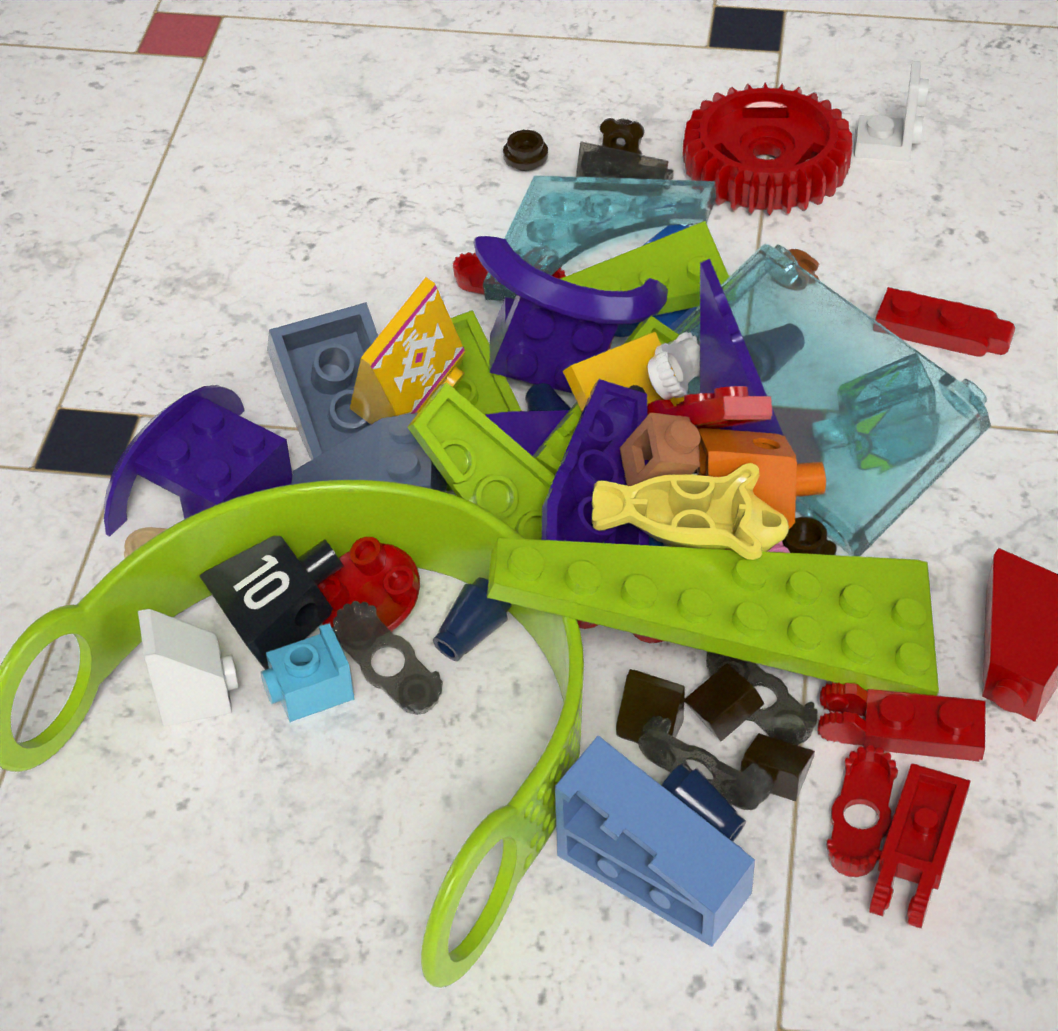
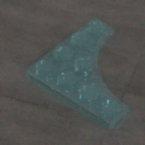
[483,176,716,301]

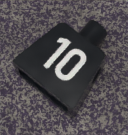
[199,536,344,670]

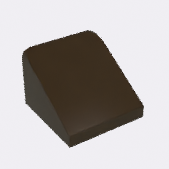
[684,663,765,742]
[616,669,685,752]
[739,733,815,802]

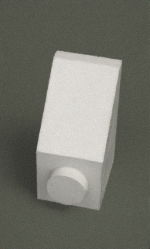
[138,609,239,727]

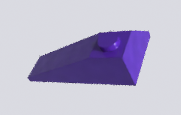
[700,259,784,436]
[542,379,649,545]

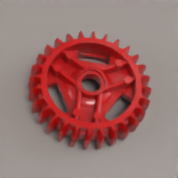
[683,82,853,216]

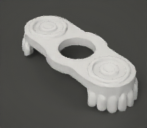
[648,331,700,400]

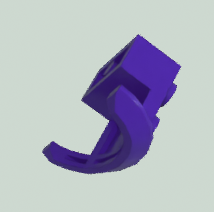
[474,236,668,394]
[104,385,292,537]

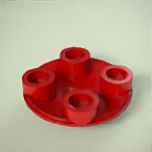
[317,537,420,642]

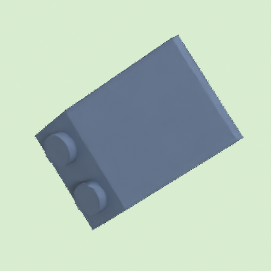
[267,302,378,460]
[291,413,447,493]

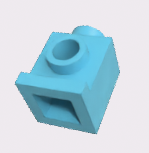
[260,623,354,722]

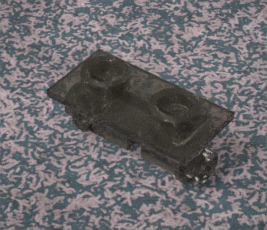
[574,141,674,206]

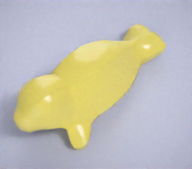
[591,463,789,560]

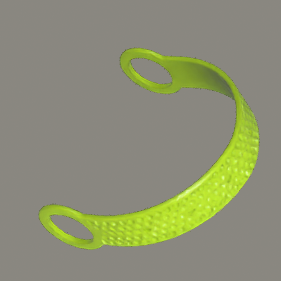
[0,480,584,988]

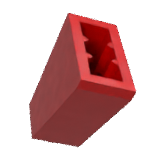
[982,548,1058,722]

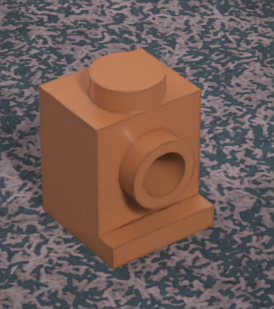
[620,413,701,486]

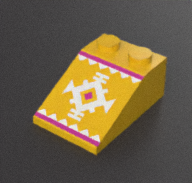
[350,277,466,424]

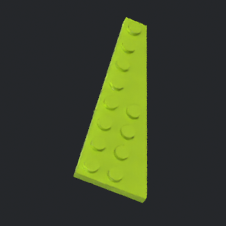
[487,538,939,696]

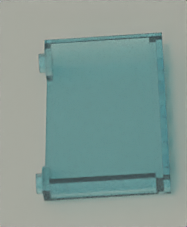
[674,244,991,556]

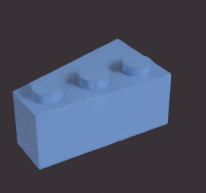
[555,735,755,947]

